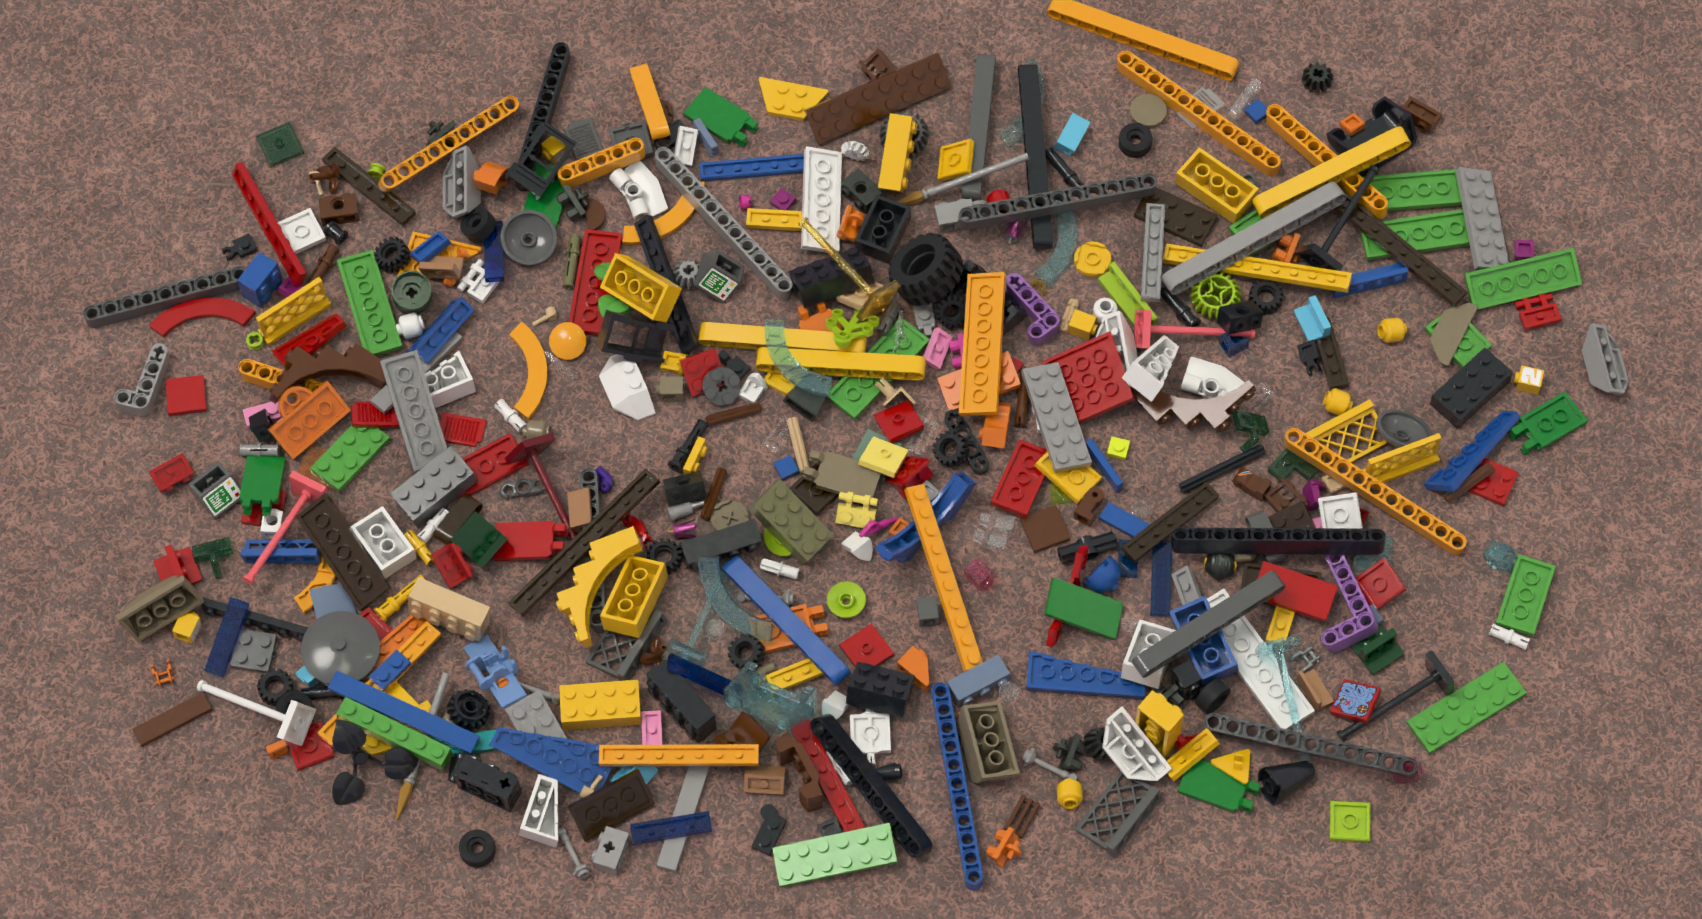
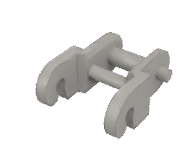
[1291,647,1321,673]

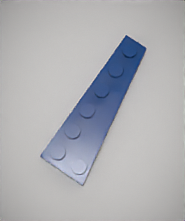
[1424,411,1520,492]
[1026,651,1146,699]

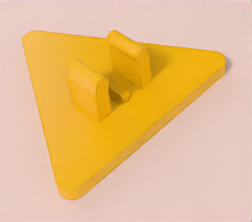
[1211,749,1250,785]

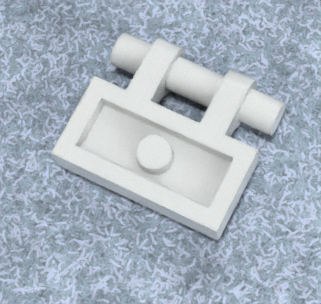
[457,259,505,304]

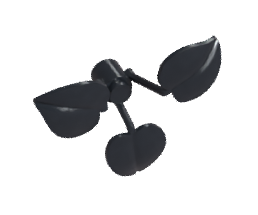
[332,720,418,805]

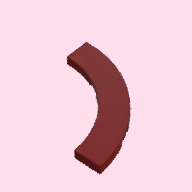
[149,298,256,338]
[1046,545,1089,647]

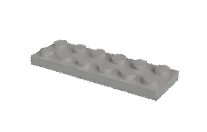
[1455,167,1509,270]
[380,350,447,471]
[1021,362,1092,473]

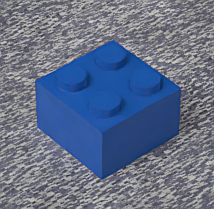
[237,252,283,308]

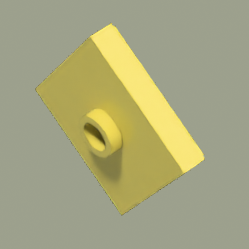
[858,436,909,478]

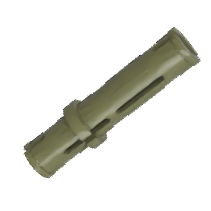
[562,234,581,290]

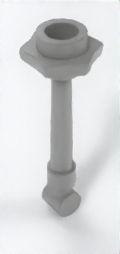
[737,589,795,607]
[515,674,560,704]
[1022,748,1077,780]
[558,827,591,879]

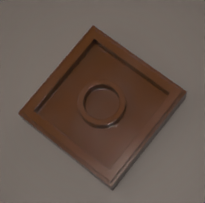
[1020,505,1070,553]

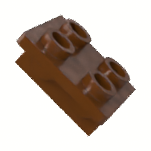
[713,709,770,769]

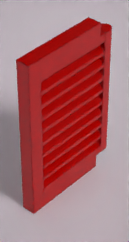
[351,401,399,427]
[439,412,487,447]

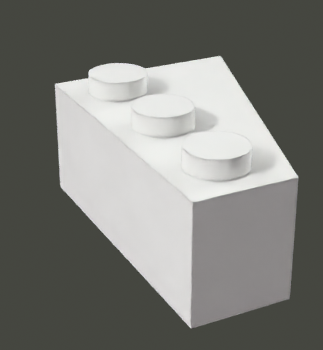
[518,774,558,847]

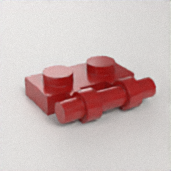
[1514,293,1562,331]

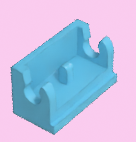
[1054,113,1090,156]

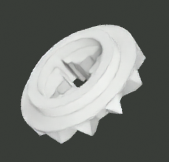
[841,141,870,161]

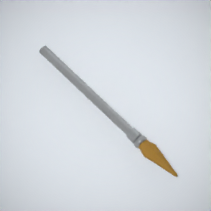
[897,153,1030,205]
[395,673,450,820]

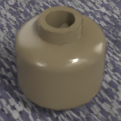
[523,420,552,440]

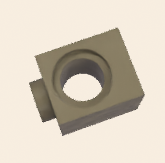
[656,376,684,402]

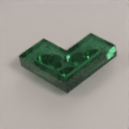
[1267,448,1320,481]

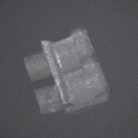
[973,511,1016,556]

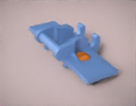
[463,635,527,709]

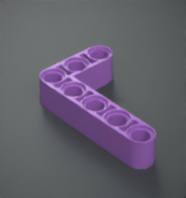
[1321,555,1378,653]

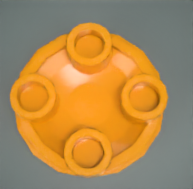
[549,322,586,360]

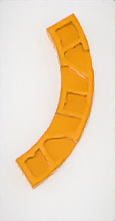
[622,182,705,245]
[509,322,548,420]
[294,556,337,615]

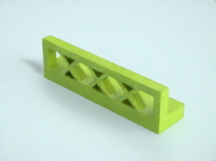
[1098,262,1158,327]

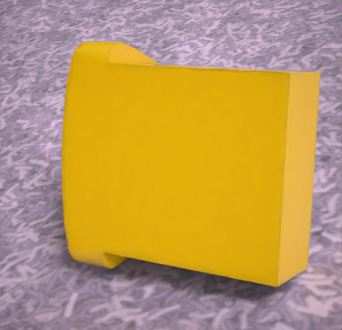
[660,351,688,376]

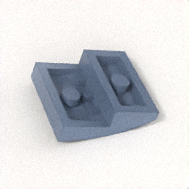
[309,584,357,619]

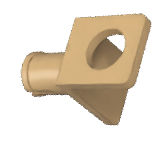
[875,376,916,406]

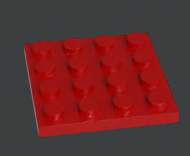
[1041,331,1136,424]

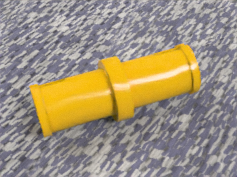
[404,530,434,566]

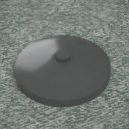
[301,611,381,686]

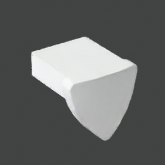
[738,373,768,403]
[841,531,873,561]
[822,690,850,720]

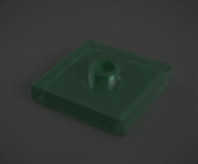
[256,122,304,168]

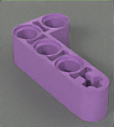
[1006,273,1060,346]

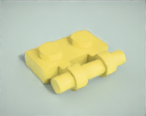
[835,491,878,528]

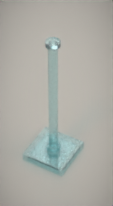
[663,560,728,677]
[1255,635,1311,762]

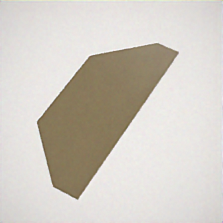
[1430,302,1478,366]

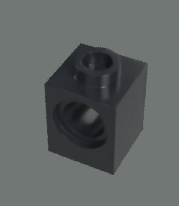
[249,409,275,443]

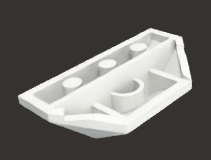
[1095,311,1138,371]
[599,354,656,421]
[1102,706,1172,781]

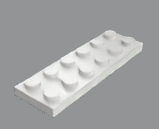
[801,146,842,254]

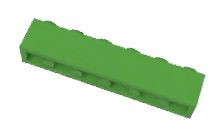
[336,697,453,771]

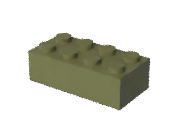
[748,479,834,564]

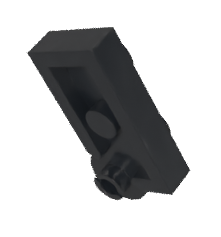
[752,804,787,856]

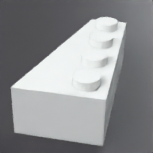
[1122,335,1179,402]
[425,351,476,408]

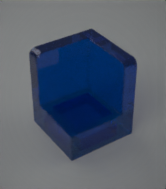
[1219,333,1250,358]

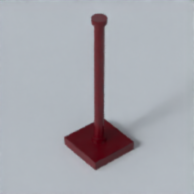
[505,433,576,540]

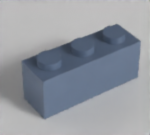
[947,655,1010,707]

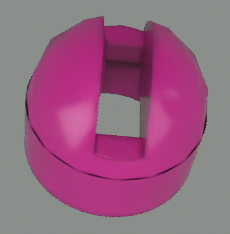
[739,195,753,210]

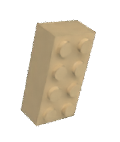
[408,577,490,642]

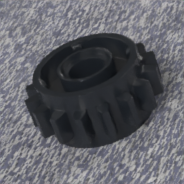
[447,689,490,731]

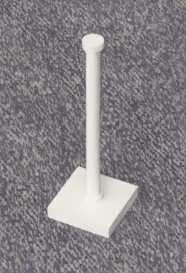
[197,680,316,746]

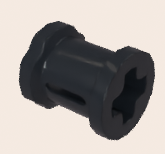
[323,221,348,245]

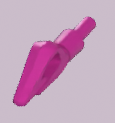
[859,517,898,537]

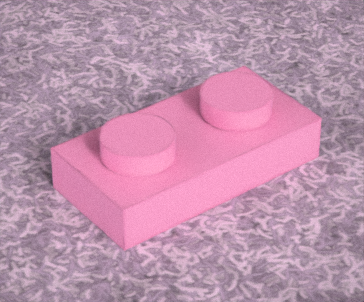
[923,327,953,370]
[243,402,282,429]
[641,710,663,745]

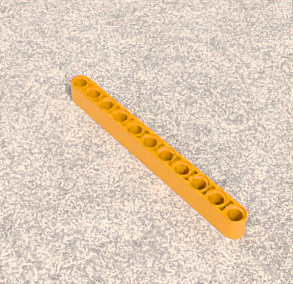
[1046,0,1240,81]
[1117,51,1281,177]
[1284,428,1467,555]

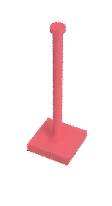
[1134,309,1255,348]
[242,471,327,585]

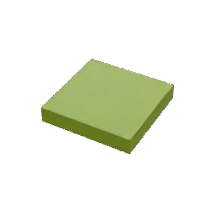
[1329,801,1370,843]

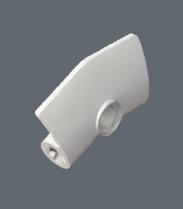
[609,161,668,221]
[1180,357,1245,399]

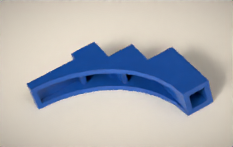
[875,472,977,563]

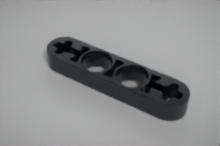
[944,410,989,475]

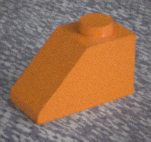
[897,646,929,693]

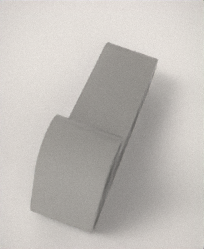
[114,343,170,416]

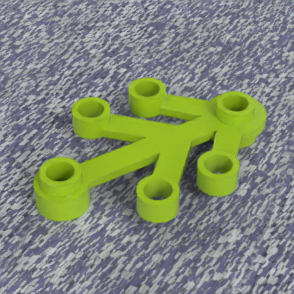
[826,309,879,348]

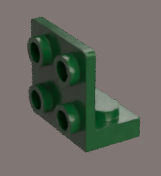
[450,511,507,568]

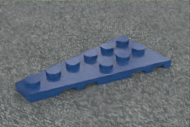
[489,727,613,794]

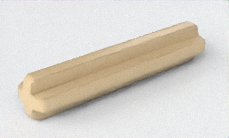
[787,417,810,473]

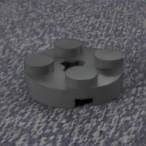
[702,367,741,405]

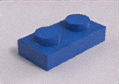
[369,649,411,692]

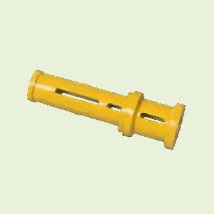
[374,575,425,622]

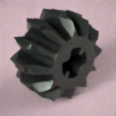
[1301,61,1333,94]
[1082,727,1109,762]

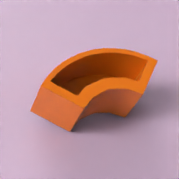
[473,161,509,195]
[979,402,1011,448]

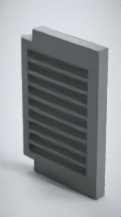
[564,117,603,161]

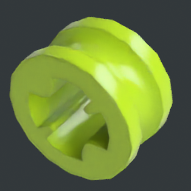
[368,163,386,180]
[246,332,264,351]

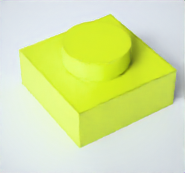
[1107,436,1130,460]

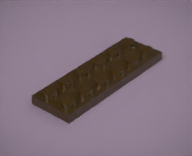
[295,493,391,611]

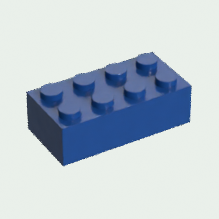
[1169,596,1239,687]

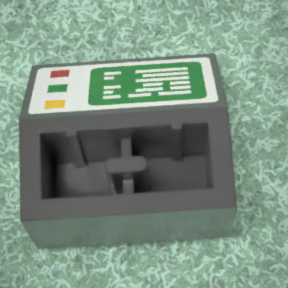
[694,249,745,303]
[188,461,241,520]

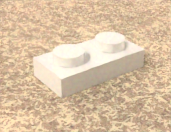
[674,126,698,167]

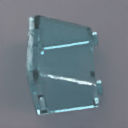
[724,661,817,730]

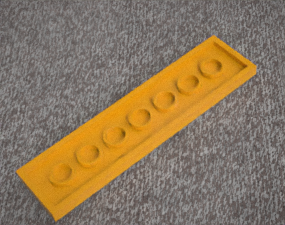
[959,272,1006,416]

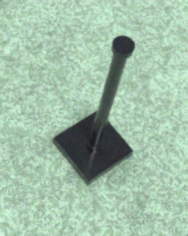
[1294,165,1380,271]
[1336,650,1455,742]

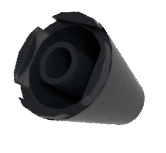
[1258,761,1315,805]

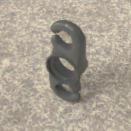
[500,478,546,499]

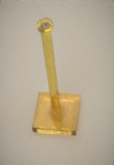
[798,217,900,321]

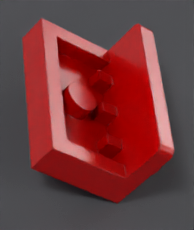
[148,453,194,493]
[430,543,473,589]

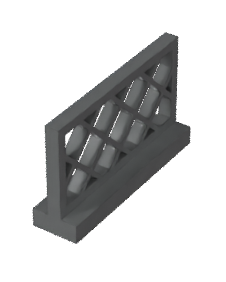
[585,610,667,681]
[1075,771,1162,858]

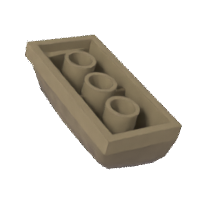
[116,575,204,642]
[958,701,1020,783]

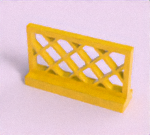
[256,277,332,346]
[1305,399,1388,475]
[1363,433,1441,484]

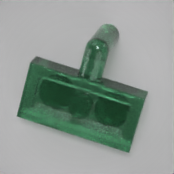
[1232,410,1270,452]
[191,537,233,579]

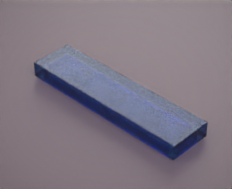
[484,221,504,283]
[1150,542,1172,617]
[204,597,250,677]
[667,653,740,701]
[630,811,712,845]

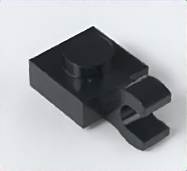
[718,350,751,380]

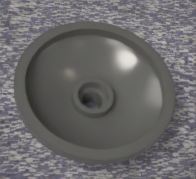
[500,210,557,266]
[1376,410,1432,448]

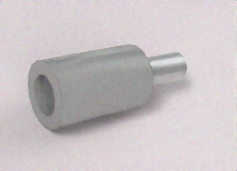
[667,499,704,521]

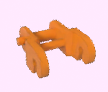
[150,659,174,687]

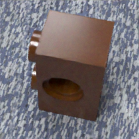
[318,193,360,227]

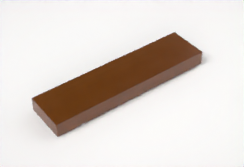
[132,692,213,747]

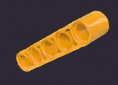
[629,63,671,140]
[558,138,646,188]
[238,359,322,398]

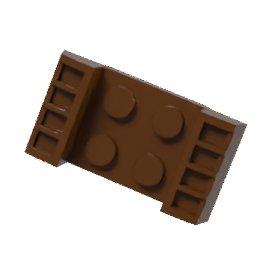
[775,731,823,812]

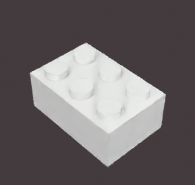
[351,506,417,579]
[1121,620,1176,689]

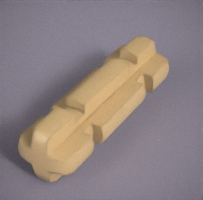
[1059,298,1079,334]

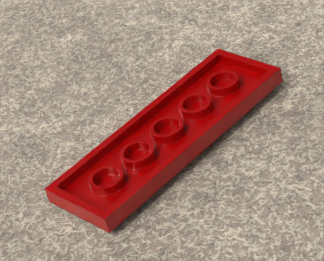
[569,229,623,336]

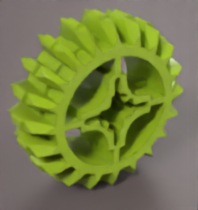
[1190,272,1242,321]

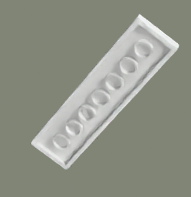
[1207,589,1315,730]

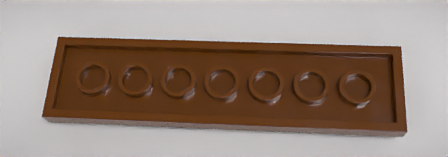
[804,53,952,145]

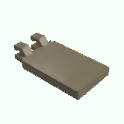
[803,450,882,498]

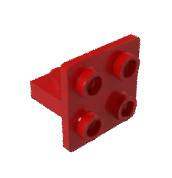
[885,456,934,500]
[153,544,202,585]

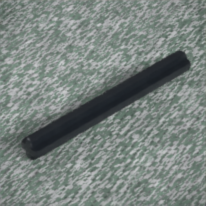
[1178,444,1265,493]

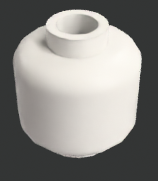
[1093,297,1118,325]
[396,312,425,339]

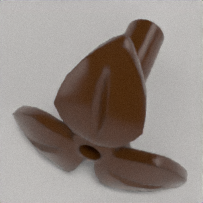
[309,162,340,194]
[640,636,672,667]

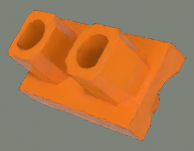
[836,204,864,242]
[1271,233,1302,264]
[986,827,1022,868]

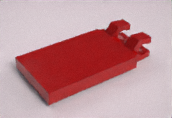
[493,521,569,561]

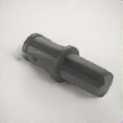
[876,300,902,336]

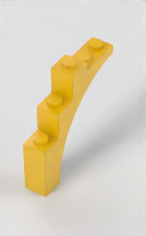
[556,526,643,648]

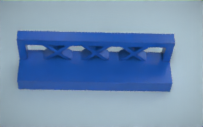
[1331,263,1409,298]
[406,297,474,363]
[240,539,322,563]

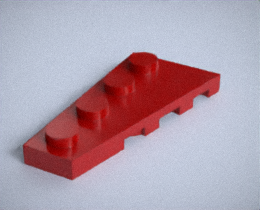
[272,313,346,369]

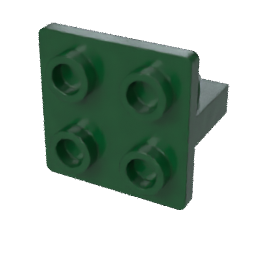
[1350,624,1404,675]

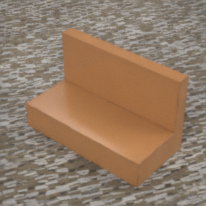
[418,256,464,279]
[568,487,592,534]
[1297,669,1334,712]
[744,765,786,795]

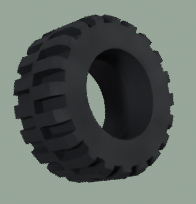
[888,233,963,306]

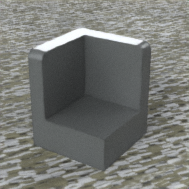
[917,596,939,627]

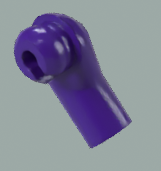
[595,466,613,493]

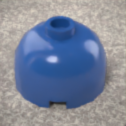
[1083,555,1121,593]

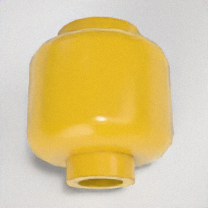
[1377,318,1407,343]
[1323,388,1353,416]
[1056,778,1083,809]

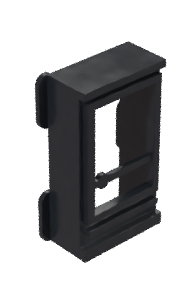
[505,122,576,200]
[596,310,676,363]

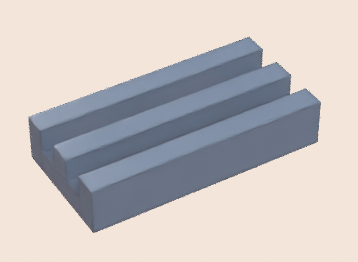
[693,118,718,158]

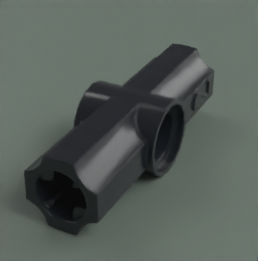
[1057,531,1118,565]

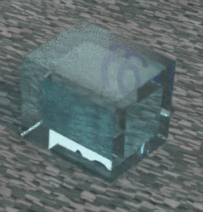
[1483,541,1518,572]

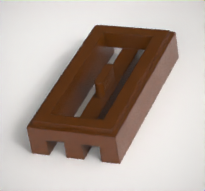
[1004,795,1040,839]

